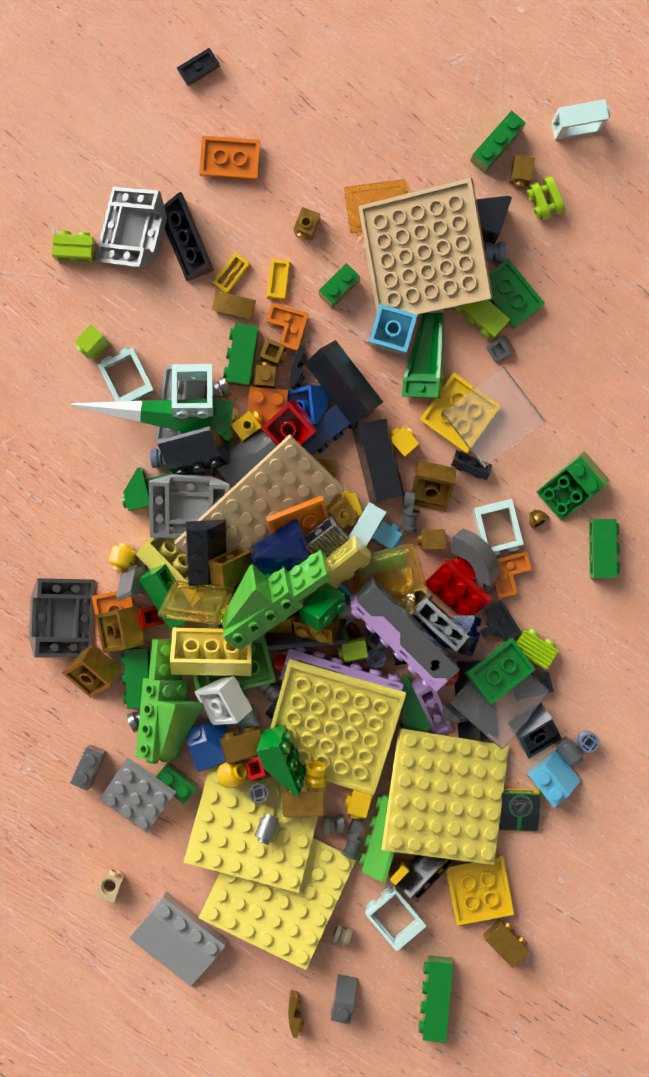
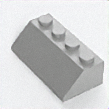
[155,365,206,442]

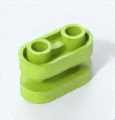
[526,176,565,222]

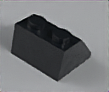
[508,702,562,758]

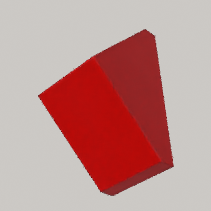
[138,606,166,629]

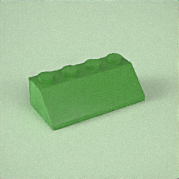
[359,792,394,883]

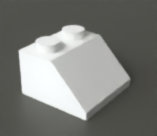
[194,676,253,725]

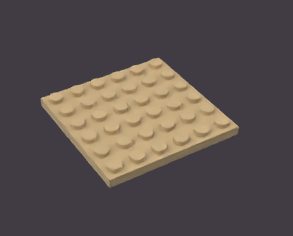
[358,178,493,315]

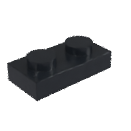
[177,47,220,87]
[451,450,492,481]

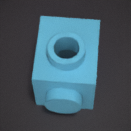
[371,521,403,550]

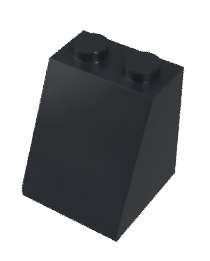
[476,196,512,244]

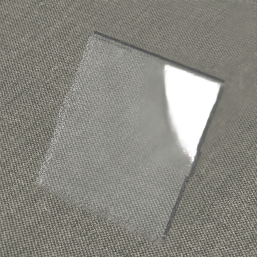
[443,367,545,468]
[451,644,549,749]

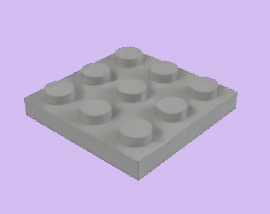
[100,758,176,833]

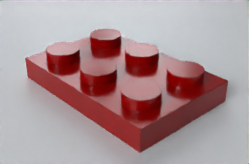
[424,559,492,622]

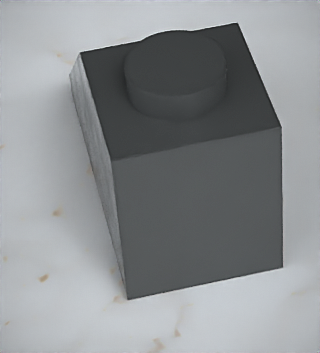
[116,564,149,601]
[331,974,357,1025]

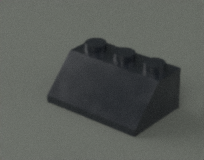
[157,426,230,475]
[185,520,226,586]

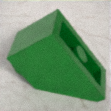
[122,467,149,512]

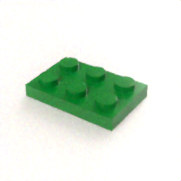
[489,258,545,329]
[466,637,536,705]

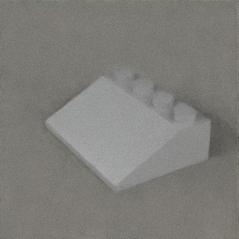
[130,891,227,986]

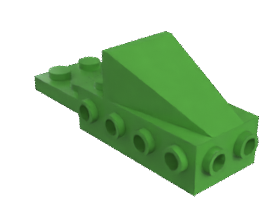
[221,550,331,650]
[136,639,203,764]

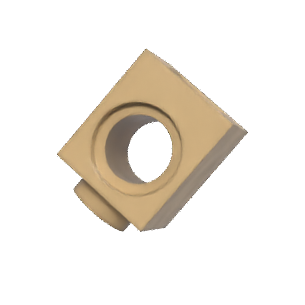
[96,869,125,903]

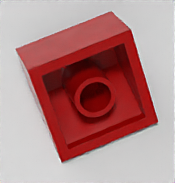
[261,399,316,446]

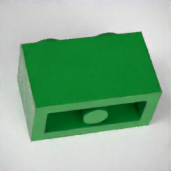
[319,263,360,309]
[300,583,346,632]
[156,762,199,804]

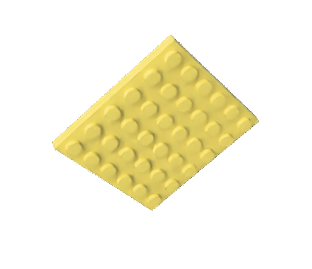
[270,659,406,795]
[382,728,509,865]
[184,756,327,893]
[199,838,356,970]

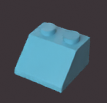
[368,304,417,356]
[526,749,581,807]

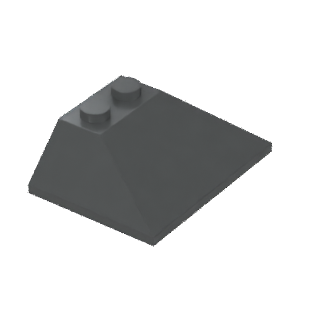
[216,429,276,488]
[29,578,95,658]

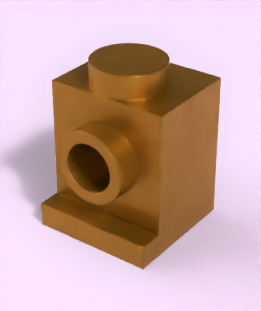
[328,497,358,528]

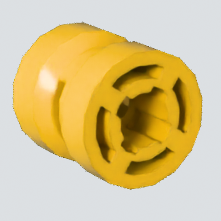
[306,761,326,789]

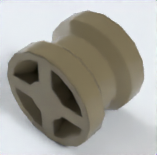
[332,923,353,948]

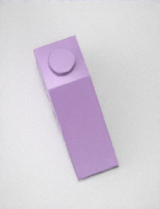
[410,677,453,735]

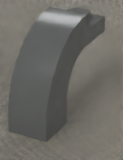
[451,529,500,594]

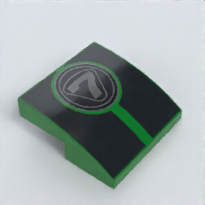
[499,792,541,831]

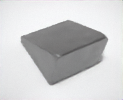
[486,335,515,363]
[443,703,471,723]

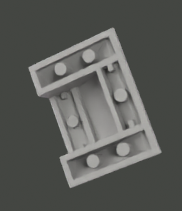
[94,187,167,268]
[149,474,229,538]

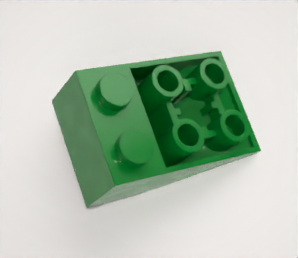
[536,451,609,521]
[256,725,306,797]

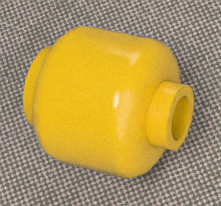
[108,542,136,572]
[217,761,247,788]

